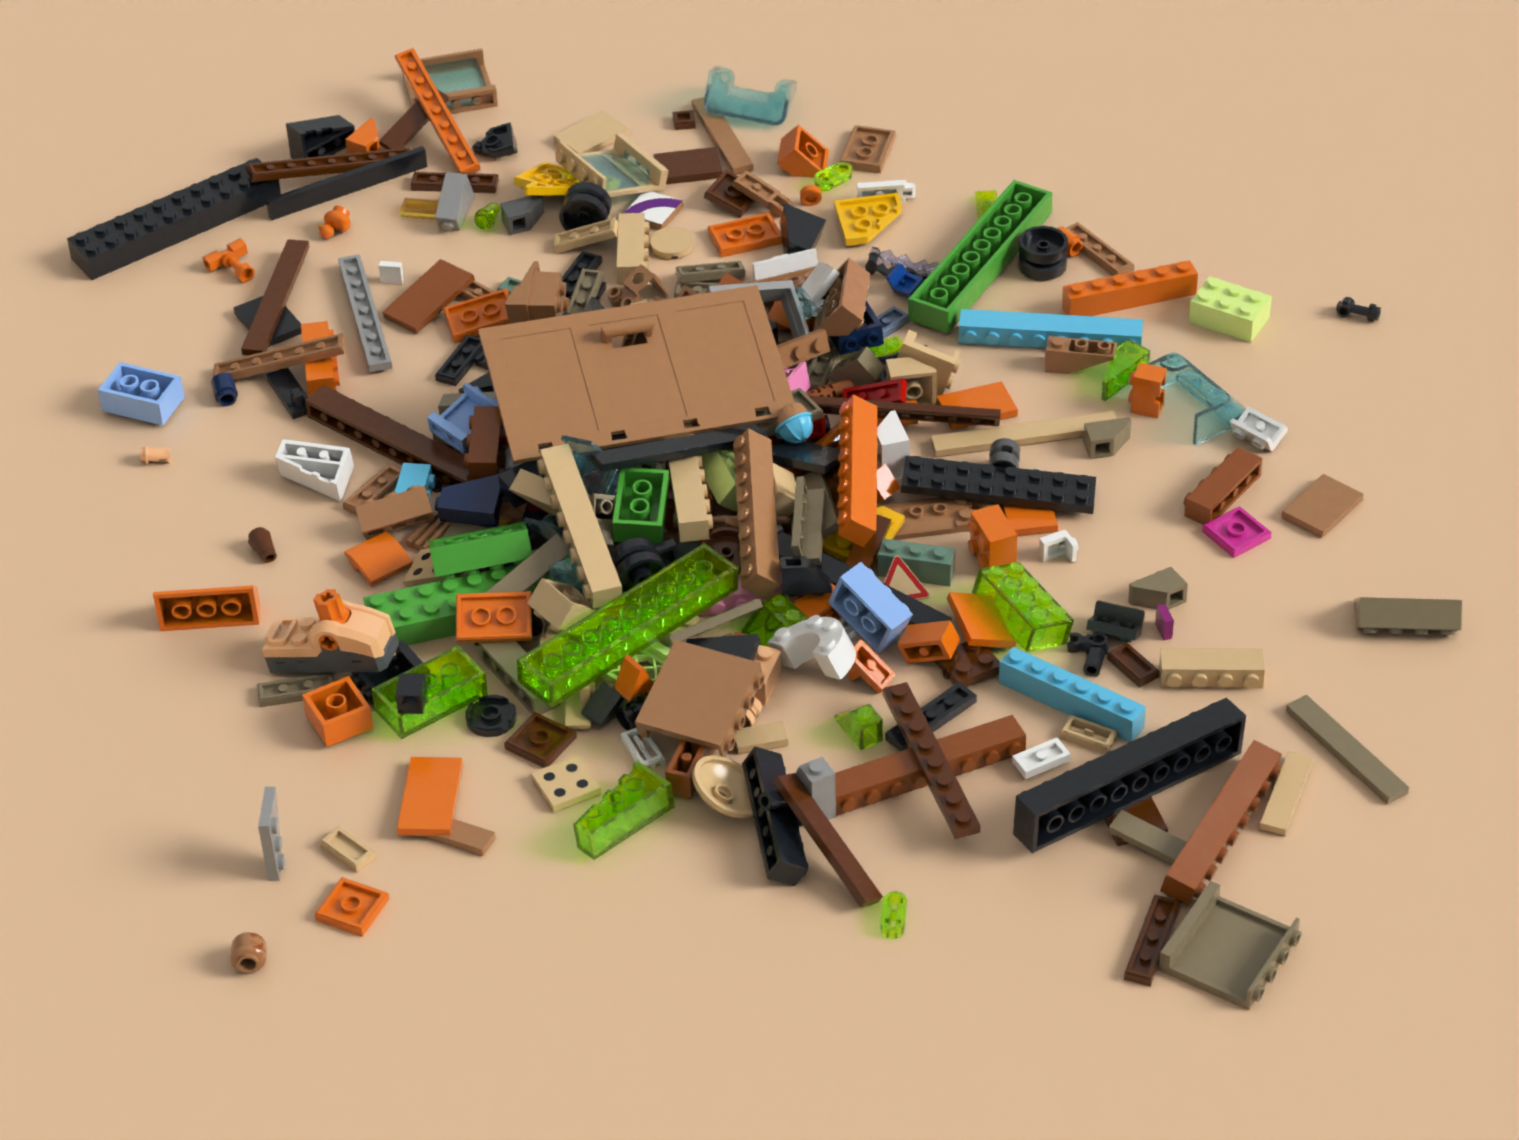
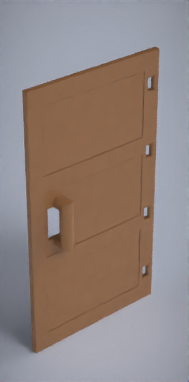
[479,285,795,464]

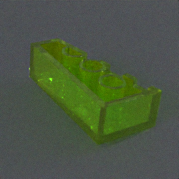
[573,760,675,860]

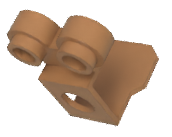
[607,264,668,307]

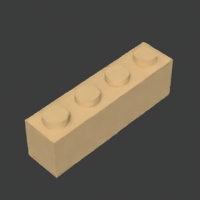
[616,213,650,285]
[1159,648,1265,688]

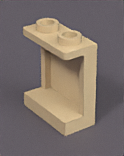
[897,330,961,395]

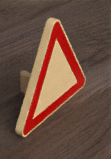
[884,555,930,600]

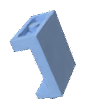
[427,382,498,455]

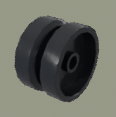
[559,182,612,231]
[1018,226,1068,280]
[610,537,669,602]

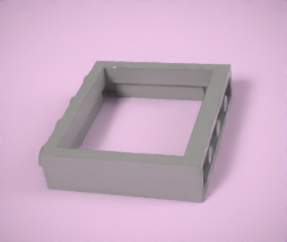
[705,280,810,362]

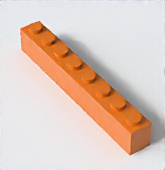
[837,395,877,547]

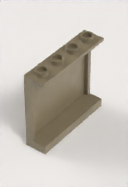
[1159,881,1302,1010]

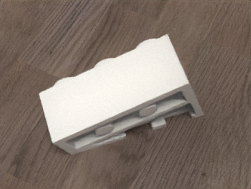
[275,439,354,502]

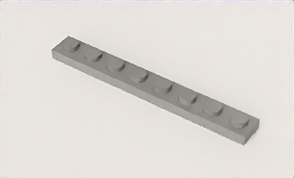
[338,254,392,372]

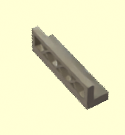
[791,476,826,565]

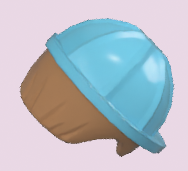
[775,403,813,444]

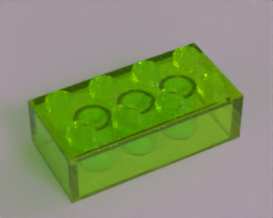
[972,562,1074,652]
[372,645,488,739]

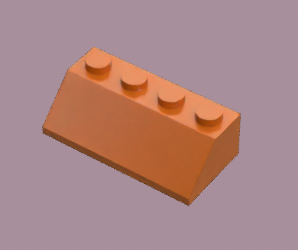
[153,585,261,631]

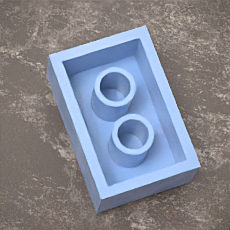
[98,362,185,426]
[828,562,913,655]

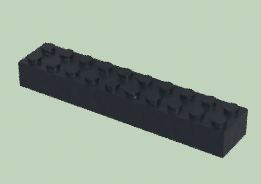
[67,158,281,280]
[1013,697,1246,853]

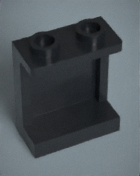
[350,640,431,711]

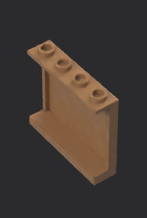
[635,640,765,757]

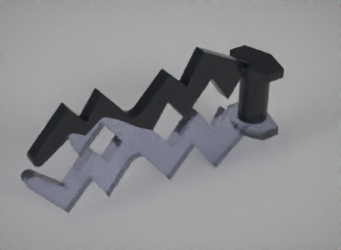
[865,247,939,279]

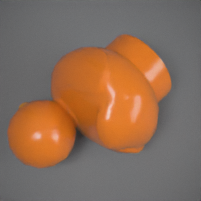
[318,205,351,239]

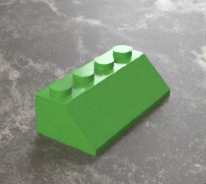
[428,522,532,579]

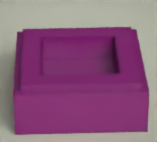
[1155,604,1174,640]

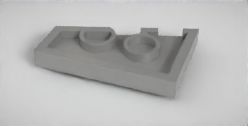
[258,787,286,881]

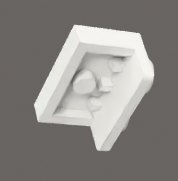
[1229,406,1288,452]

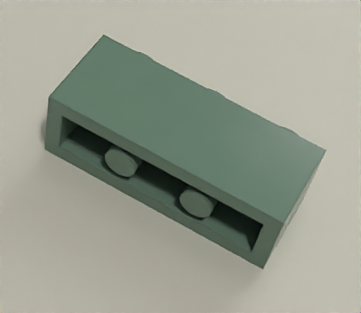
[878,538,955,586]

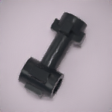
[1336,297,1381,322]

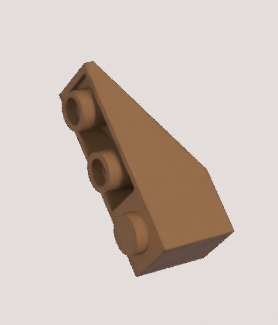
[1045,336,1117,374]

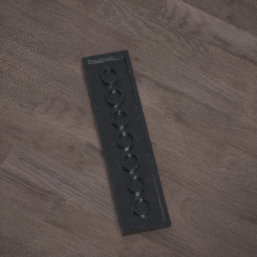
[901,456,1096,514]

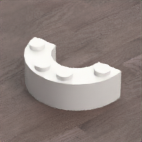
[767,615,856,680]

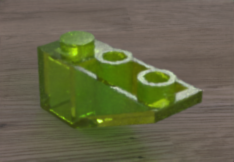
[1102,339,1151,401]

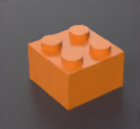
[968,504,1017,578]
[302,676,373,747]

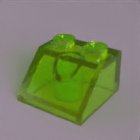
[741,593,808,647]

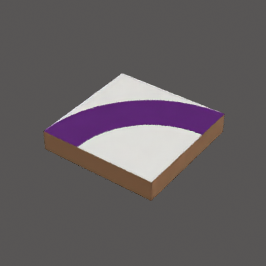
[624,191,683,230]

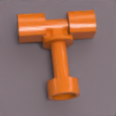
[202,238,255,282]

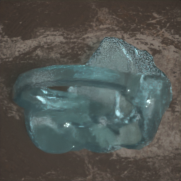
[795,286,825,319]

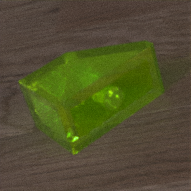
[834,704,883,750]

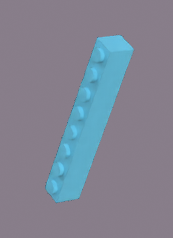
[958,309,1143,354]

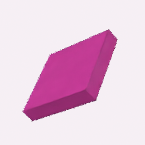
[1202,506,1272,558]

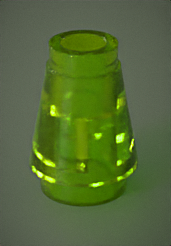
[474,202,500,229]

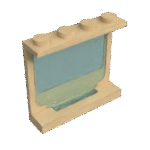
[555,133,668,197]

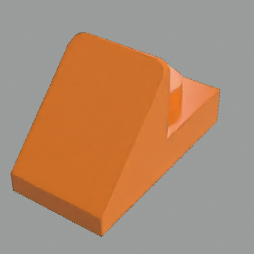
[848,639,896,694]
[614,655,653,701]

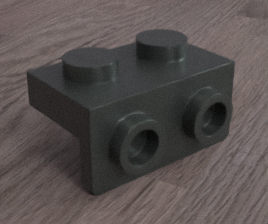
[1086,600,1145,643]

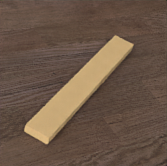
[931,411,1117,457]

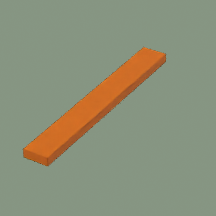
[394,48,481,173]

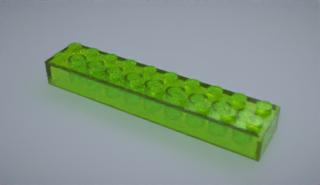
[517,543,739,708]

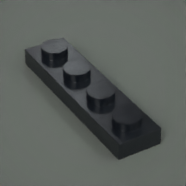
[885,682,977,751]

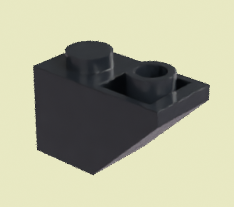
[780,556,832,597]

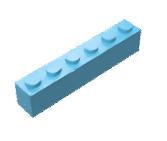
[999,647,1146,742]

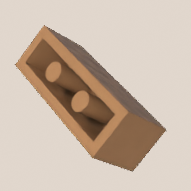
[355,485,435,540]

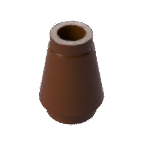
[248,527,277,563]

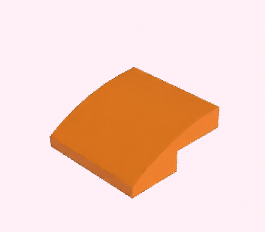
[344,531,413,586]

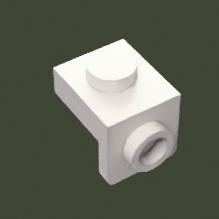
[1039,530,1079,563]

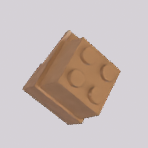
[505,261,570,324]

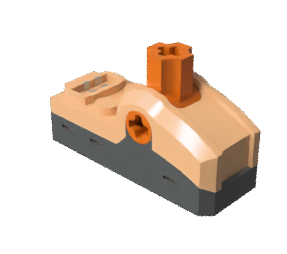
[262,589,399,673]

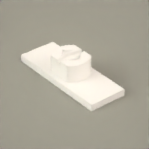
[752,248,818,281]

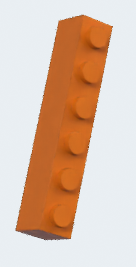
[1062,260,1198,316]

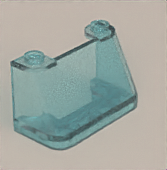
[704,66,797,126]

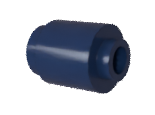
[211,373,238,406]

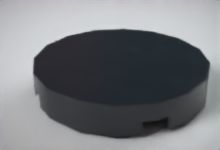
[465,695,517,737]

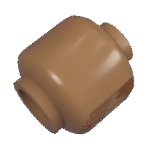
[230,932,267,973]

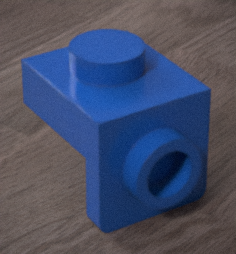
[886,263,924,298]

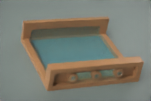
[403,48,498,114]

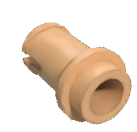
[140,445,170,464]

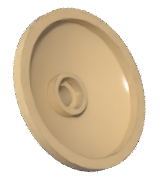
[692,755,753,818]

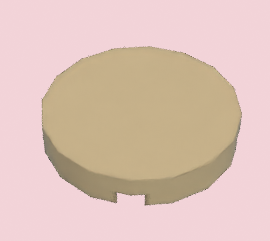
[650,227,693,259]

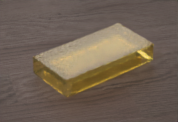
[400,198,439,220]

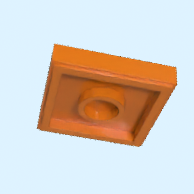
[315,877,389,937]

